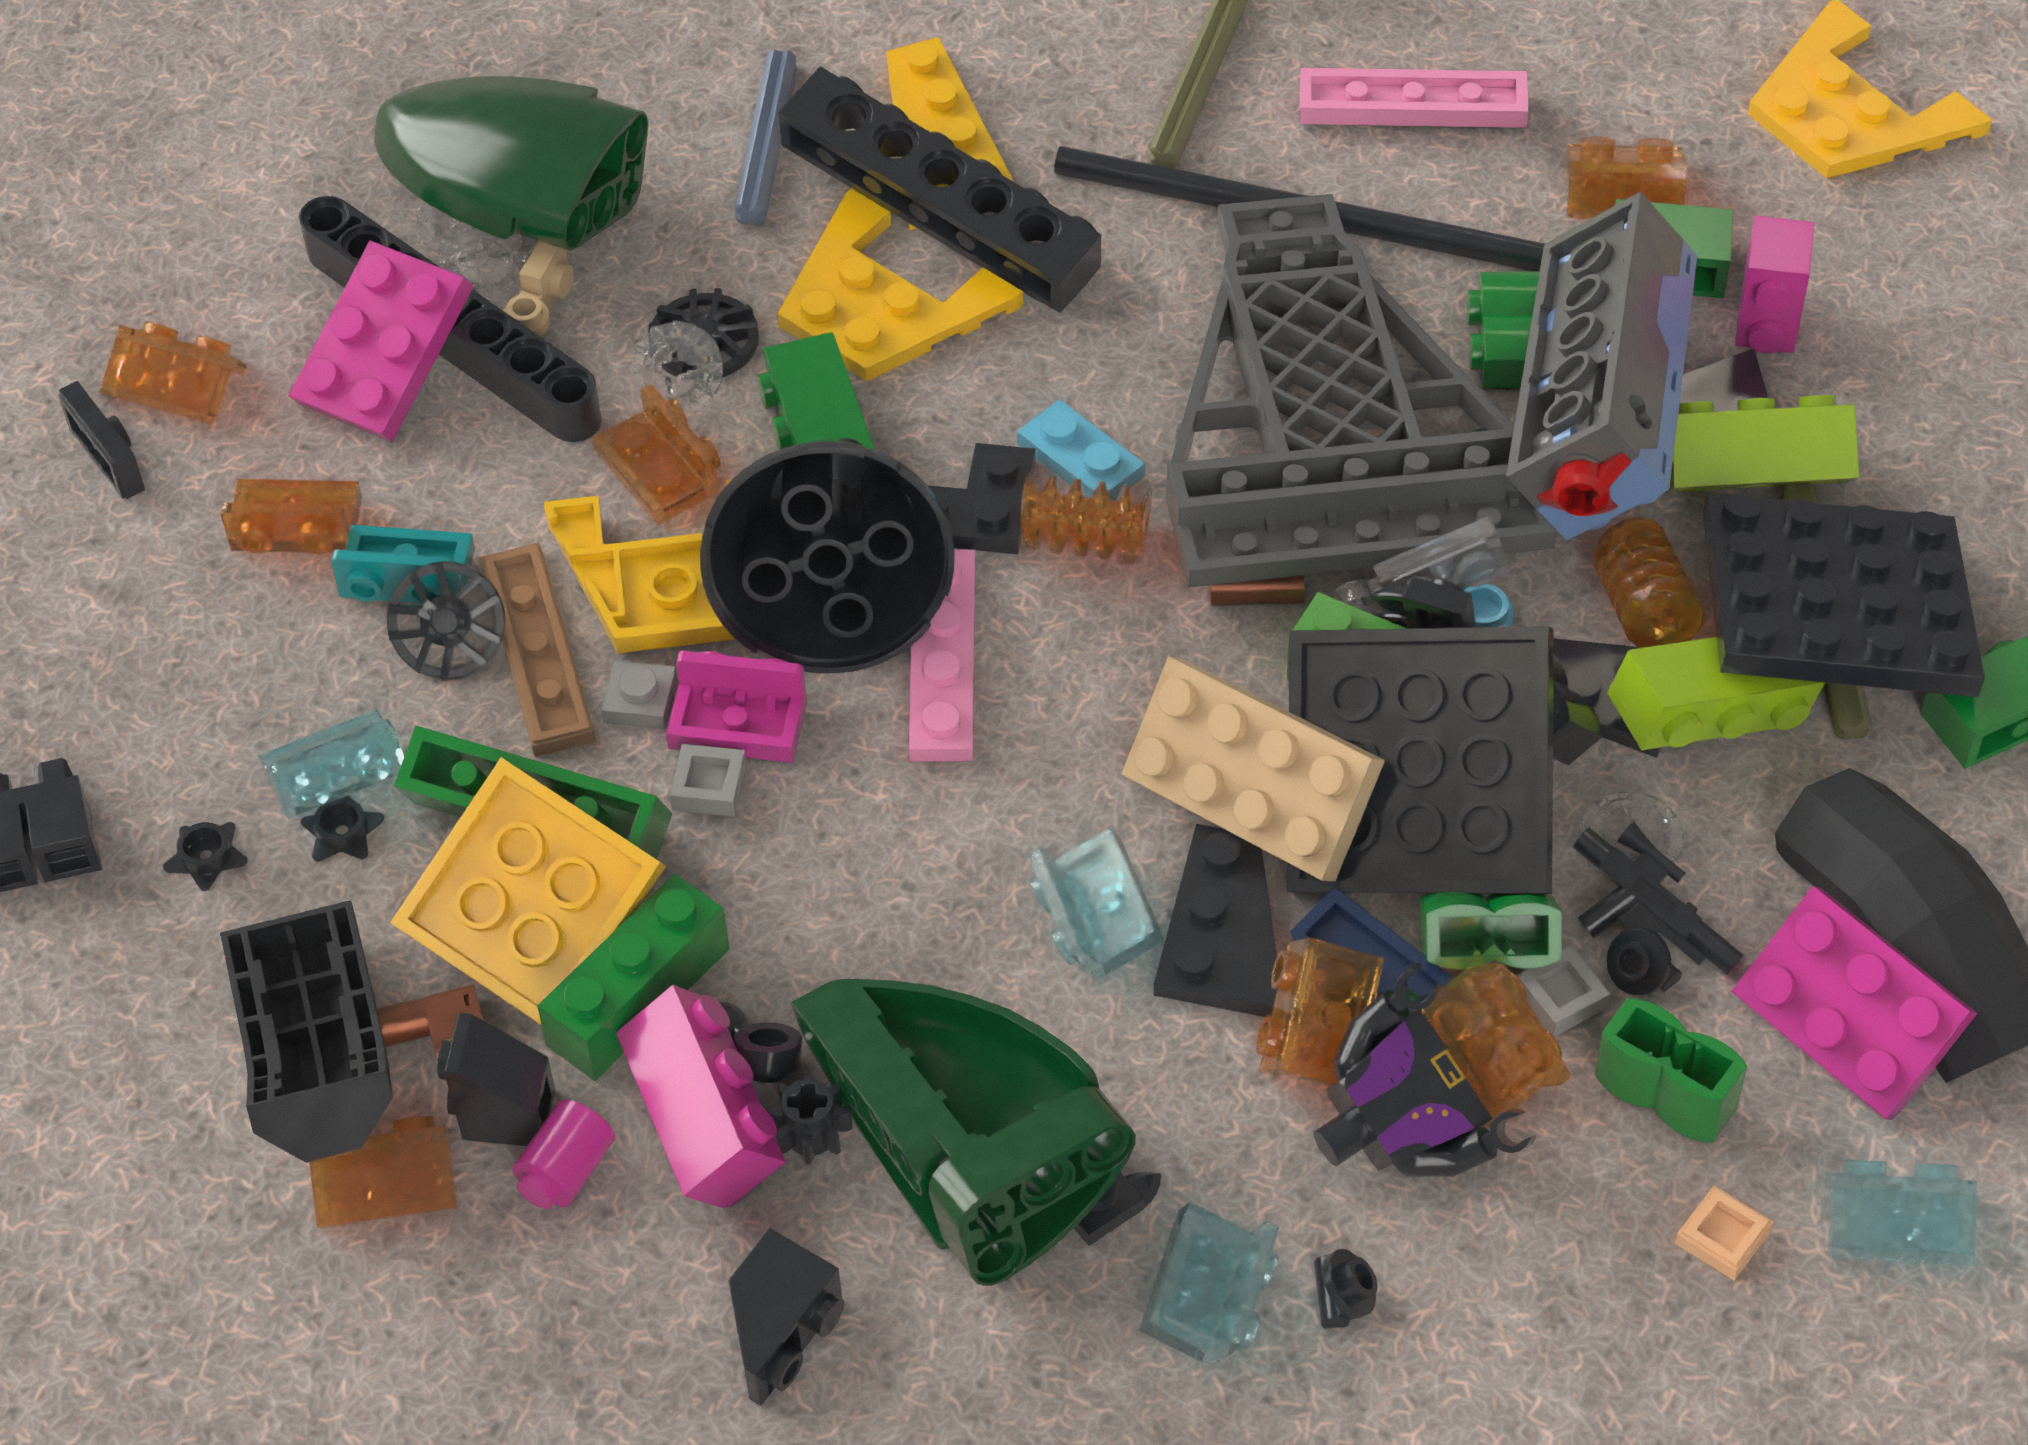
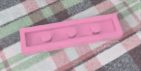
[1299,68,1529,128]
[909,549,975,762]

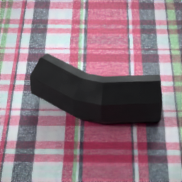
[1775,768,2028,1083]
[220,900,393,1163]

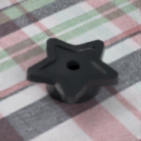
[300,793,384,862]
[163,822,248,891]

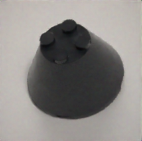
[700,438,954,674]

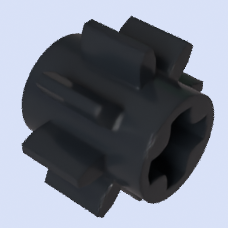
[766,1074,853,1164]

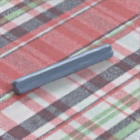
[734,49,797,225]

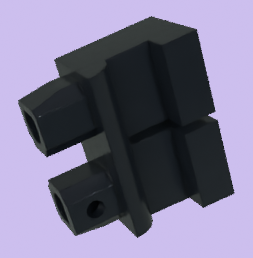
[0,758,103,892]

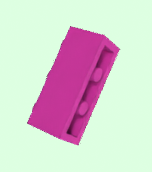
[616,985,786,1208]

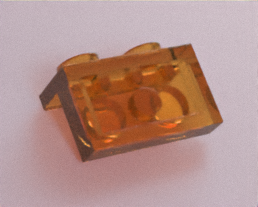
[592,384,721,526]
[1256,937,1385,1086]
[309,1116,458,1229]

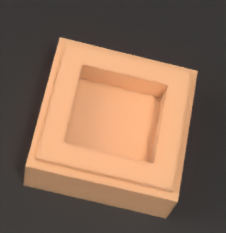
[1675,1185,1774,1281]

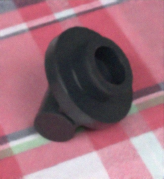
[1606,928,1682,995]
[1314,1249,1378,1329]

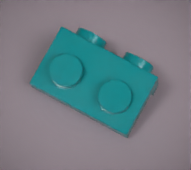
[331,525,475,606]

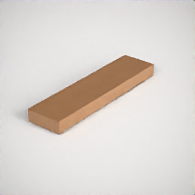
[480,542,596,757]

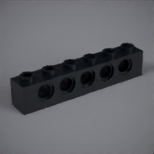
[778,66,1102,313]

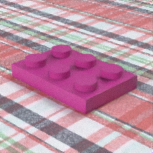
[288,241,474,443]
[1731,886,1978,1120]

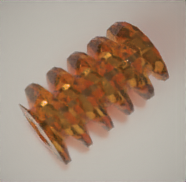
[1020,472,1152,564]
[1593,516,1704,648]

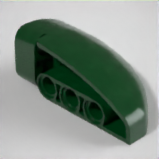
[374,76,648,251]
[791,978,1136,1286]

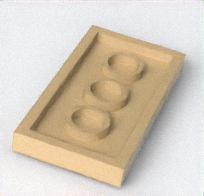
[1121,656,1385,882]

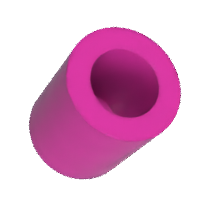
[512,1100,615,1209]

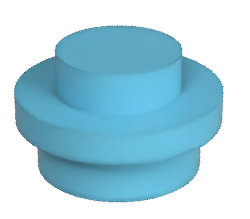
[1464,583,1514,627]

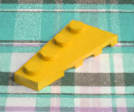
[886,37,1014,230]

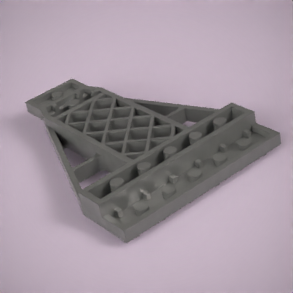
[1165,194,1557,588]

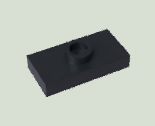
[58,381,145,499]

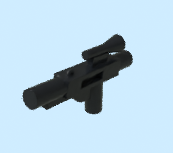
[1573,821,1744,975]

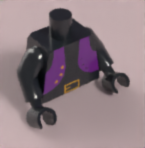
[1313,963,1536,1177]

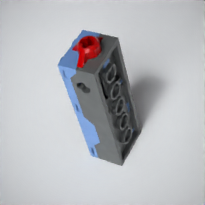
[1506,191,1697,541]

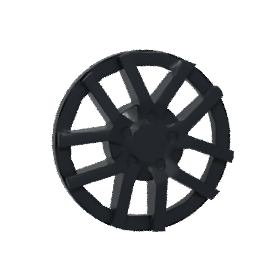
[648,288,759,381]
[387,561,506,680]

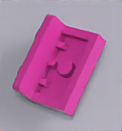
[666,651,808,763]

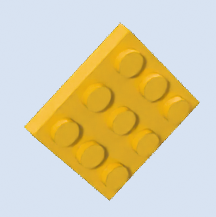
[390,757,666,1025]

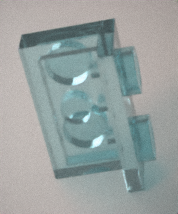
[258,708,404,819]
[1028,828,1165,978]
[1825,1159,1977,1266]
[1139,1201,1279,1366]

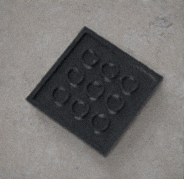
[1703,493,1985,697]
[1287,626,1554,894]

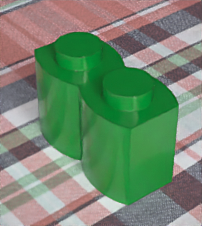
[1467,272,1540,388]
[1420,892,1562,970]
[1595,998,1747,1143]

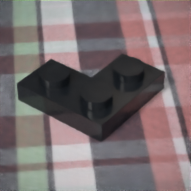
[927,443,1036,555]

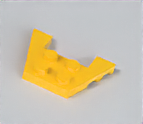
[1748,0,1992,178]
[777,188,1024,381]
[544,480,736,654]

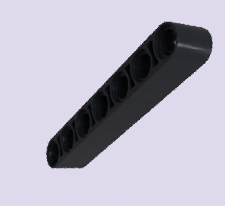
[299,196,602,442]

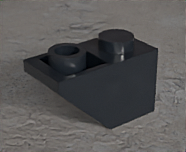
[437,1013,555,1146]
[728,1228,844,1406]

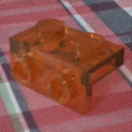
[1566,136,1688,218]
[99,321,247,425]
[221,479,362,554]
[1410,963,1571,1126]

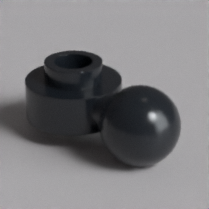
[719,1002,802,1083]

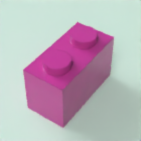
[1735,215,1815,353]

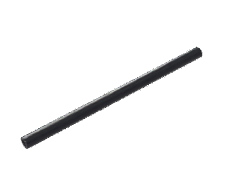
[1054,146,1546,272]

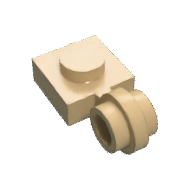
[503,241,574,338]

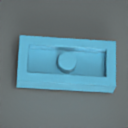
[1017,399,1145,509]

